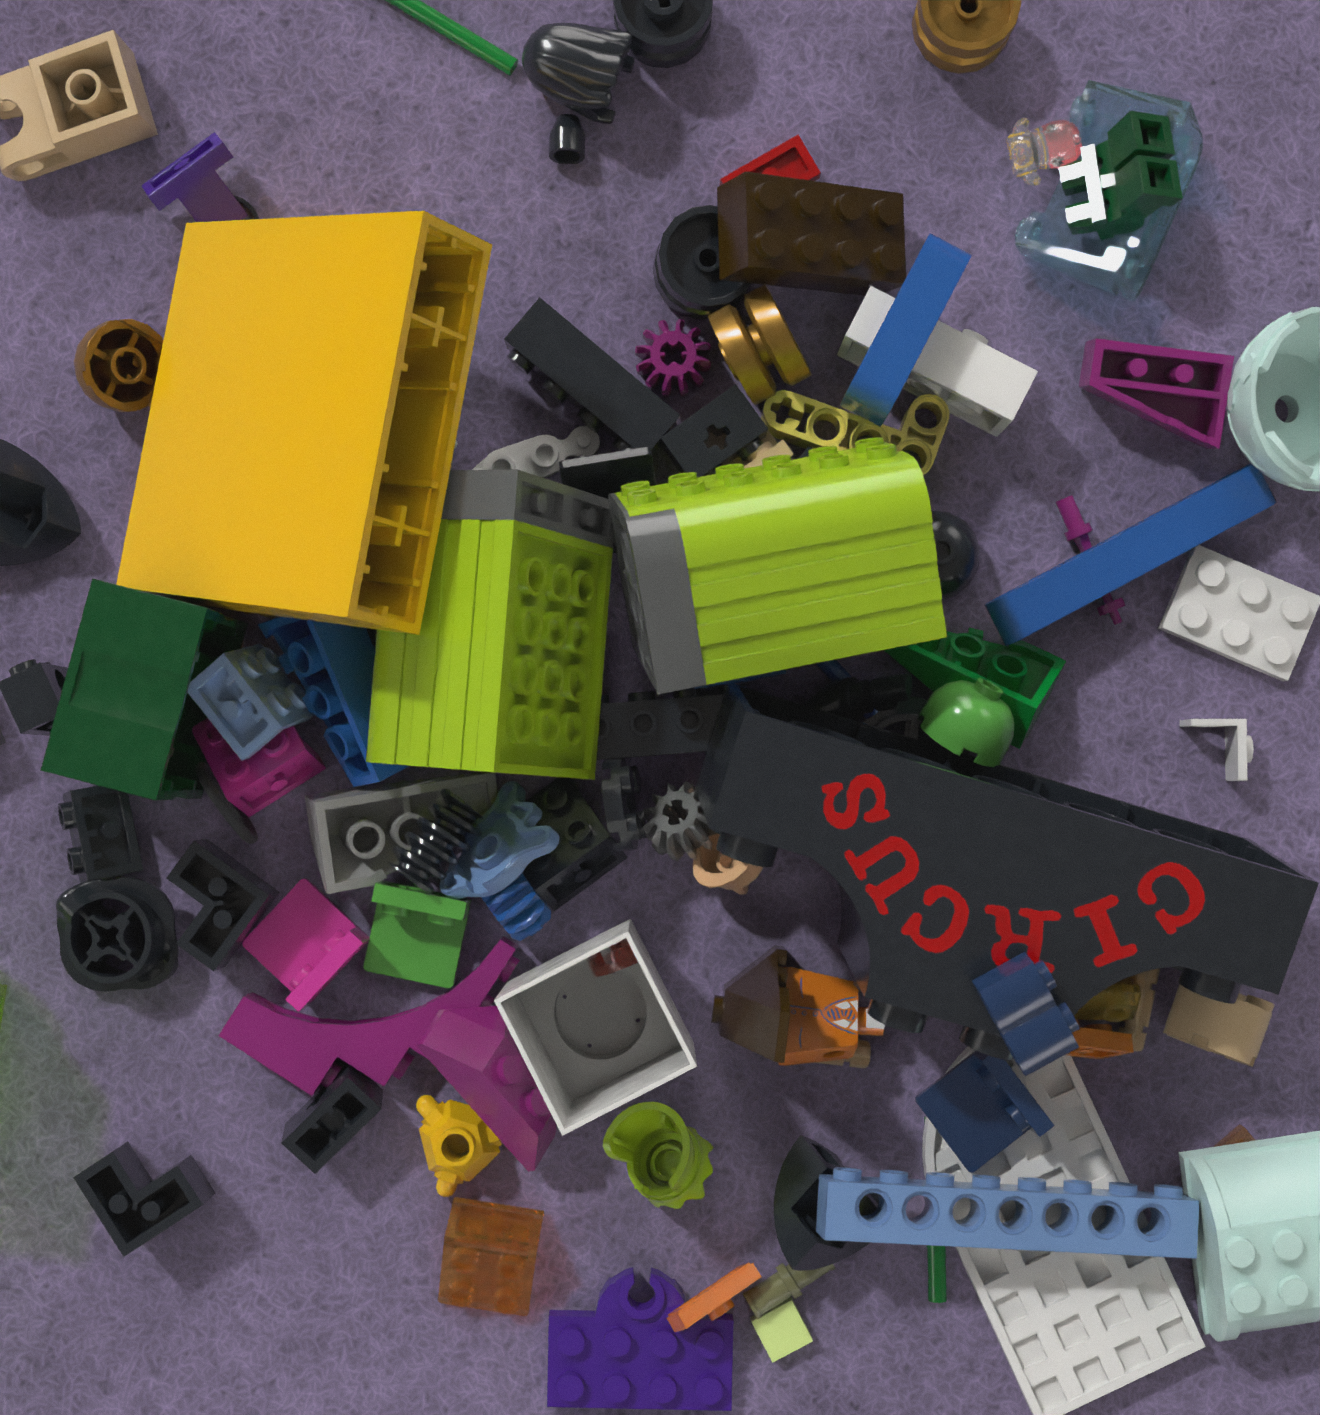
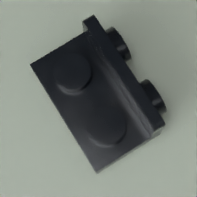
[58,786,143,883]

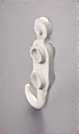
[454,426,600,478]

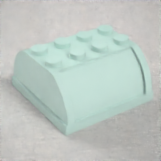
[1178,1131,1320,1342]

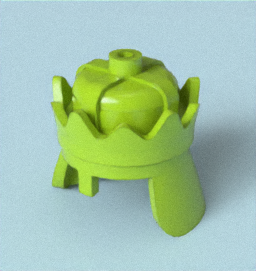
[603,1102,713,1209]

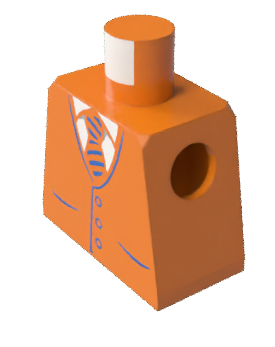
[778,967,885,1066]

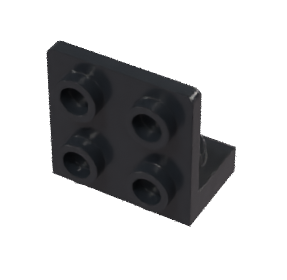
[559,447,656,553]
[523,777,628,911]

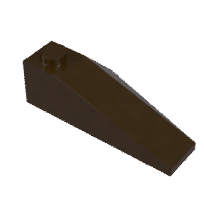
[711,945,790,1063]

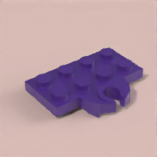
[547,1267,734,1411]

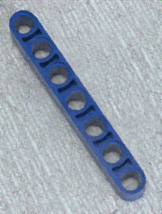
[984,464,1277,646]

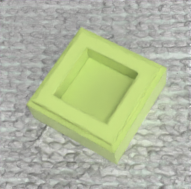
[750,1297,813,1363]

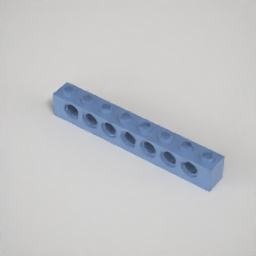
[816,1167,1199,1259]

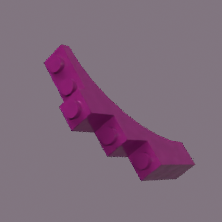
[218,936,520,1096]

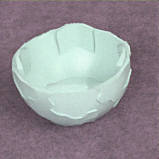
[1227,307,1320,491]

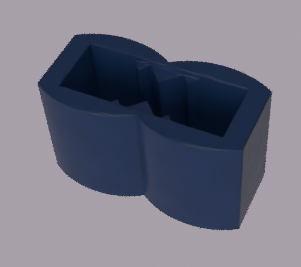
[972,952,1080,1076]

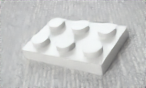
[1158,545,1320,682]

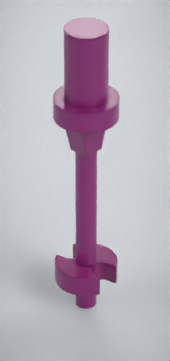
[1056,495,1126,625]

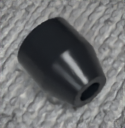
[549,114,586,164]

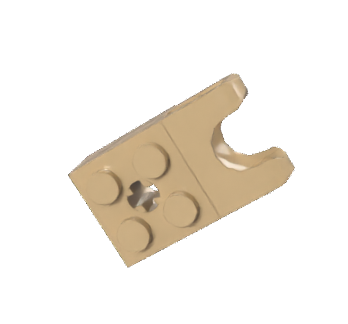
[0,30,158,181]

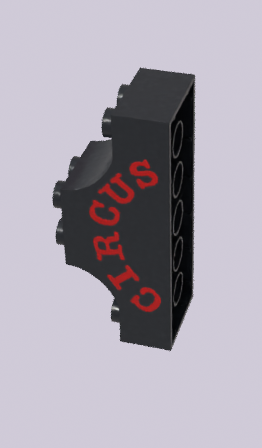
[695,682,1319,1060]

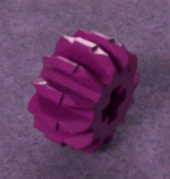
[635,319,711,398]

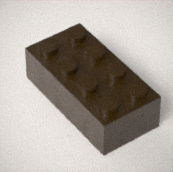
[717,171,906,296]

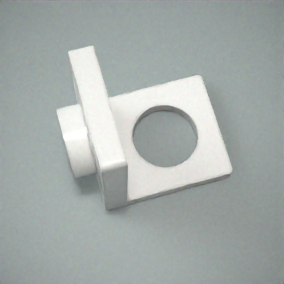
[1180,719,1254,781]

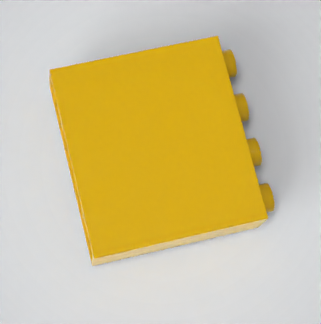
[116,211,492,635]

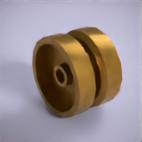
[912,0,1021,74]
[708,284,812,405]

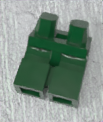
[1059,111,1183,241]

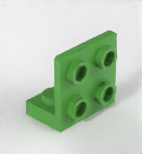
[363,880,472,988]

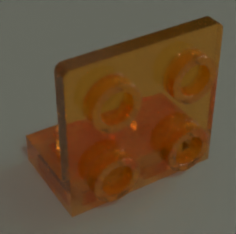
[438,1197,544,1316]

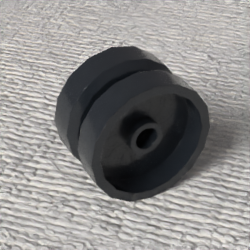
[613,0,713,68]
[653,205,751,320]

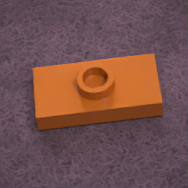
[666,1262,762,1332]

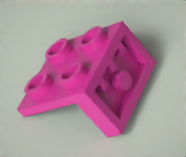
[192,718,326,817]
[242,878,370,1012]

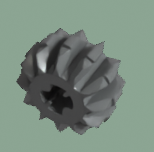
[643,781,718,862]

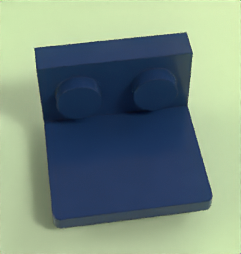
[915,1051,1055,1173]

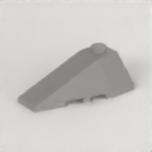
[305,772,498,894]

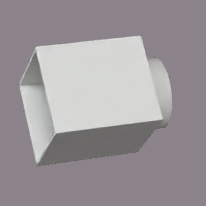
[494,919,697,1136]

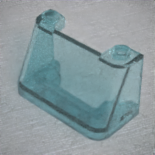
[1015,80,1203,301]

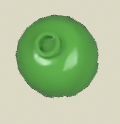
[917,678,1014,767]

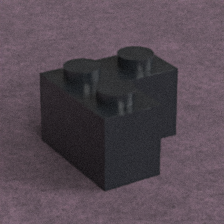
[166,839,280,971]
[73,1141,215,1257]

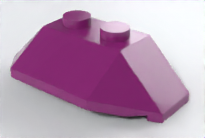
[416,1006,557,1172]

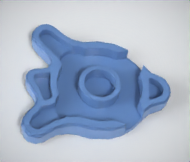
[440,781,559,900]

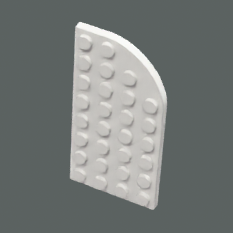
[922,1047,1206,1415]

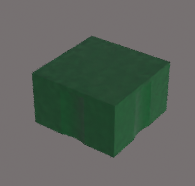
[40,578,248,800]

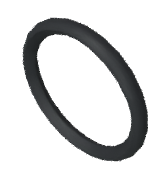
[195,762,258,844]

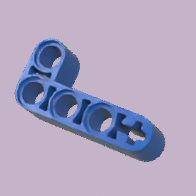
[840,233,972,427]

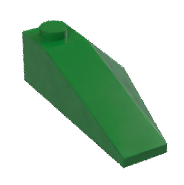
[884,627,1066,749]

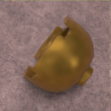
[74,319,163,412]

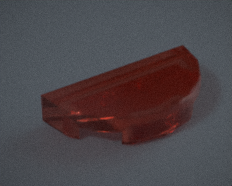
[587,938,639,977]

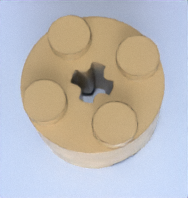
[1163,984,1275,1067]

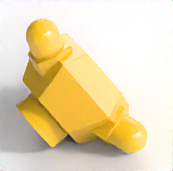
[416,1095,502,1197]

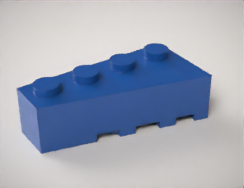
[258,616,409,787]

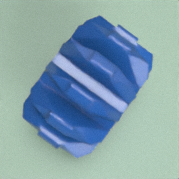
[482,872,551,941]

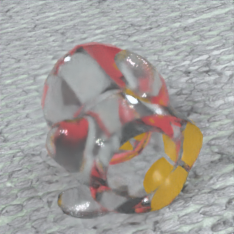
[1006,118,1082,186]

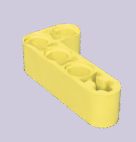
[761,390,950,476]

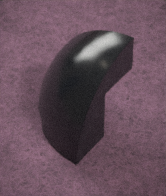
[0,439,81,566]
[774,1135,879,1271]

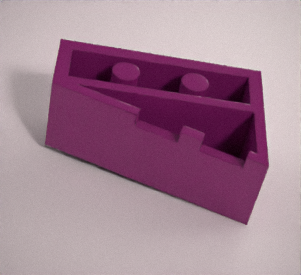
[1079,338,1234,449]

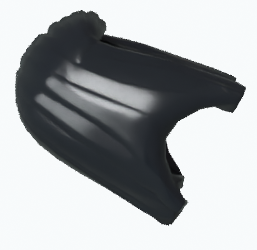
[522,23,635,124]

